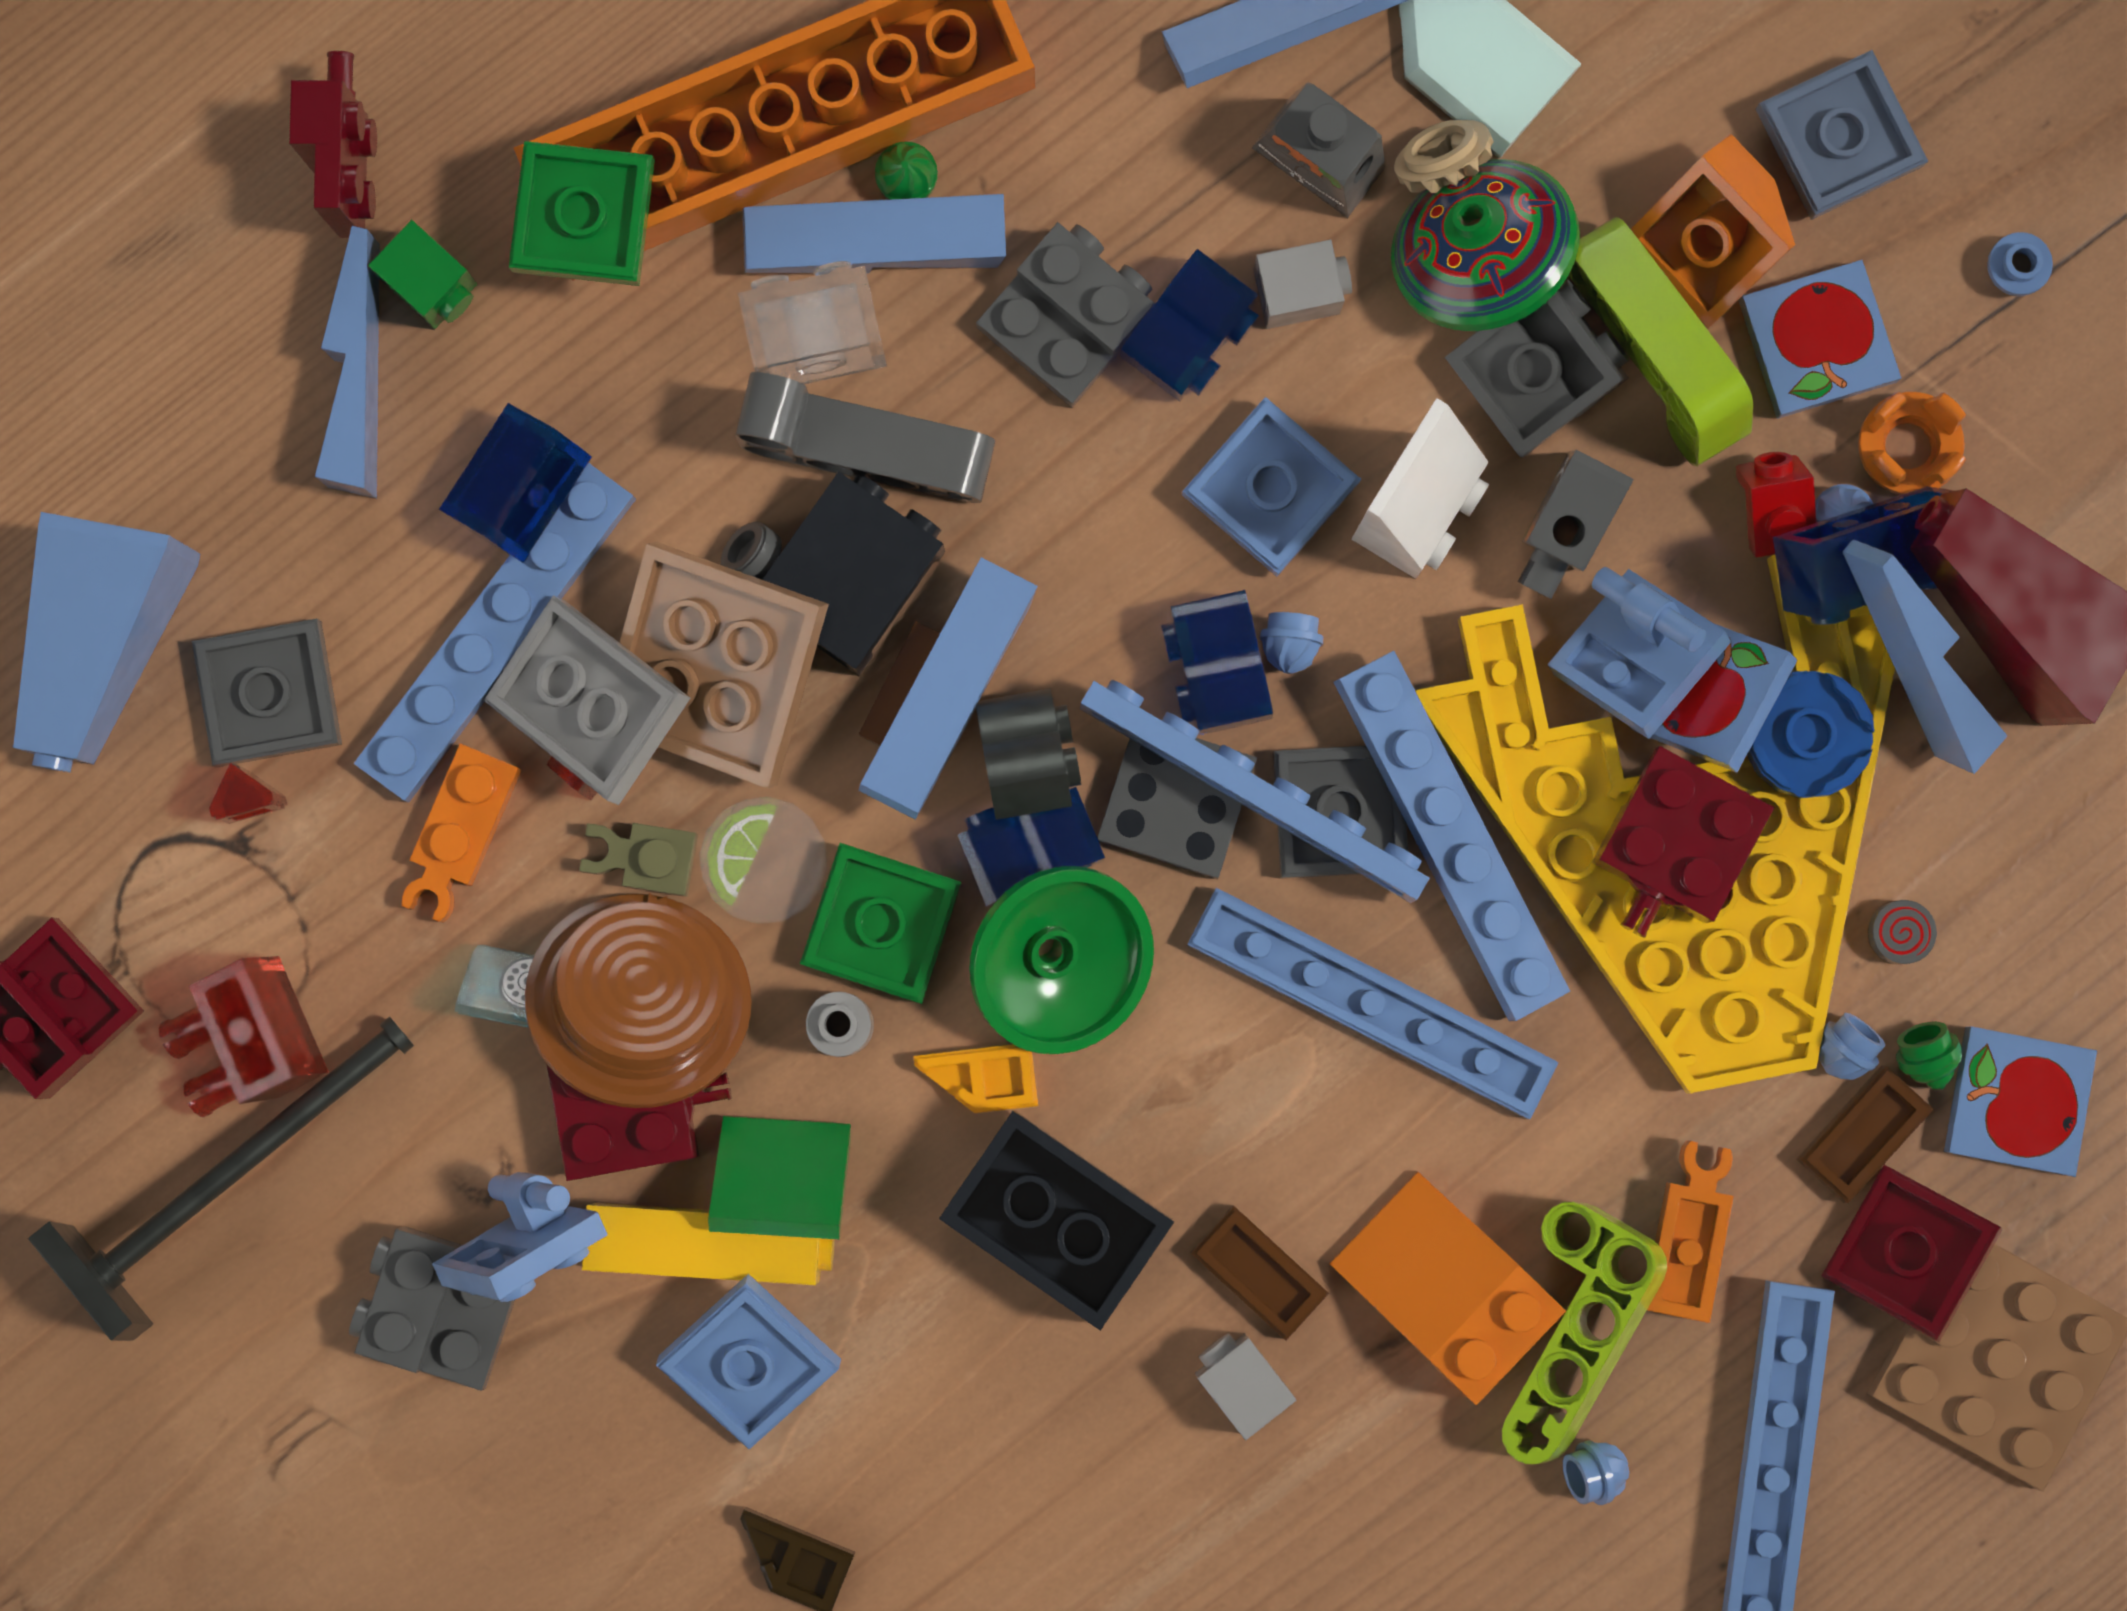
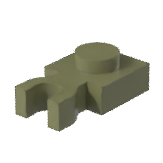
[579,823,698,897]

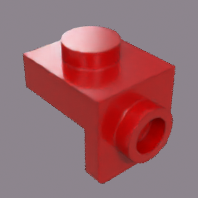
[1736,452,1818,558]

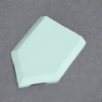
[1398,0,1581,159]

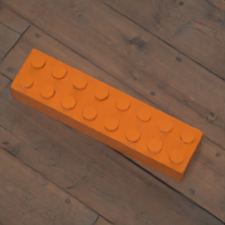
[513,0,1035,281]

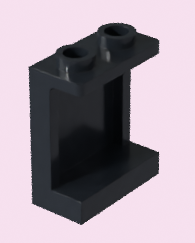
[762,471,945,676]

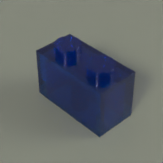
[439,403,592,563]

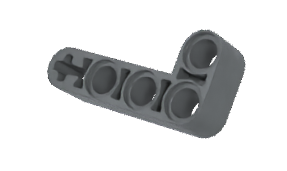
[735,372,996,503]

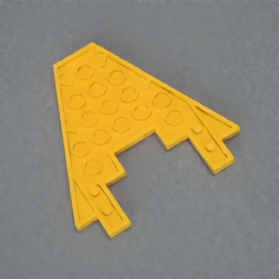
[1415,543,1895,1093]

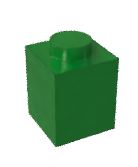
[368,219,478,329]

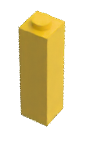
[582,1203,835,1285]

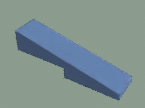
[743,194,1006,273]
[315,226,380,499]
[1842,540,2007,774]
[858,557,1038,820]

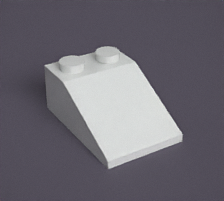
[1351,398,1489,579]

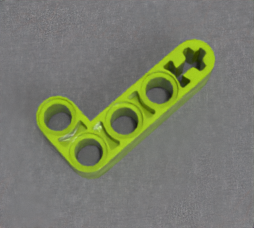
[1569,217,1753,467]
[1502,1202,1667,1464]

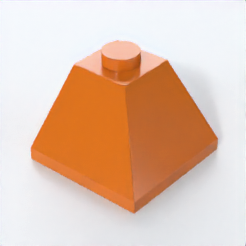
[1631,134,1795,329]

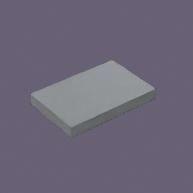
[483,595,691,805]

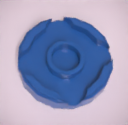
[1747,671,1874,799]

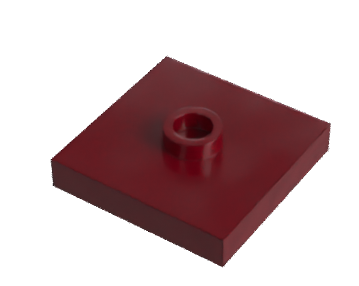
[1821,1164,2002,1342]

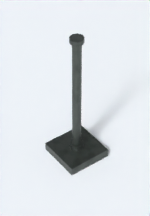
[28,1016,414,1341]

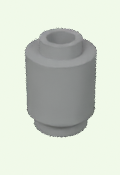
[806,992,874,1057]

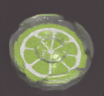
[699,797,828,924]

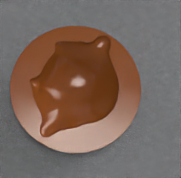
[525,893,752,1108]

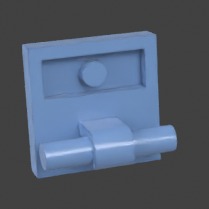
[1548,567,1731,739]
[432,1172,608,1302]

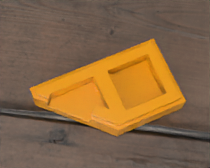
[913,1044,1038,1113]

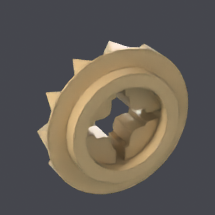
[1394,120,1494,193]

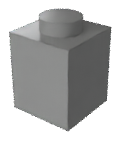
[1253,240,1352,329]
[1195,1333,1297,1441]

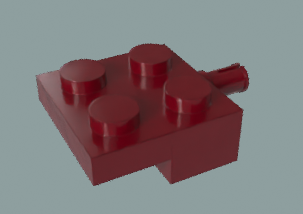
[289,51,377,238]
[1591,746,1775,938]
[0,917,144,1099]
[546,1064,732,1181]

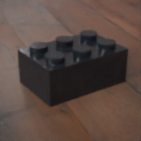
[939,1110,1174,1331]

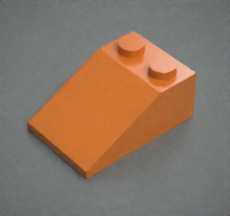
[1329,1171,1566,1405]

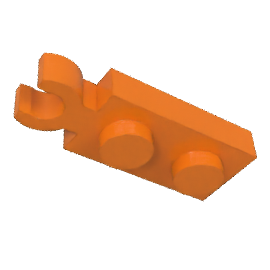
[402,743,522,923]
[1647,1140,1734,1323]

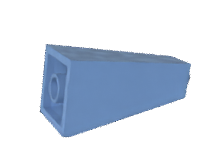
[13,512,201,773]

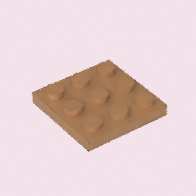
[620,542,829,789]
[1867,1244,2127,1492]

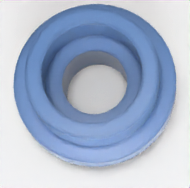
[1987,232,2053,296]

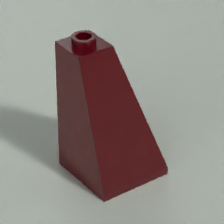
[1910,488,2127,726]

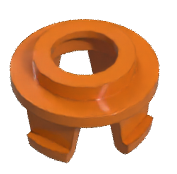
[1858,392,1966,496]

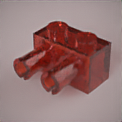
[159,956,329,1118]

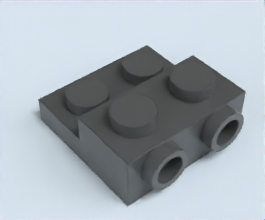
[976,222,1155,408]
[1445,280,1629,458]
[349,1226,515,1391]

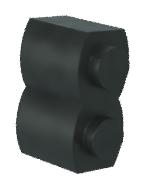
[976,689,1082,820]

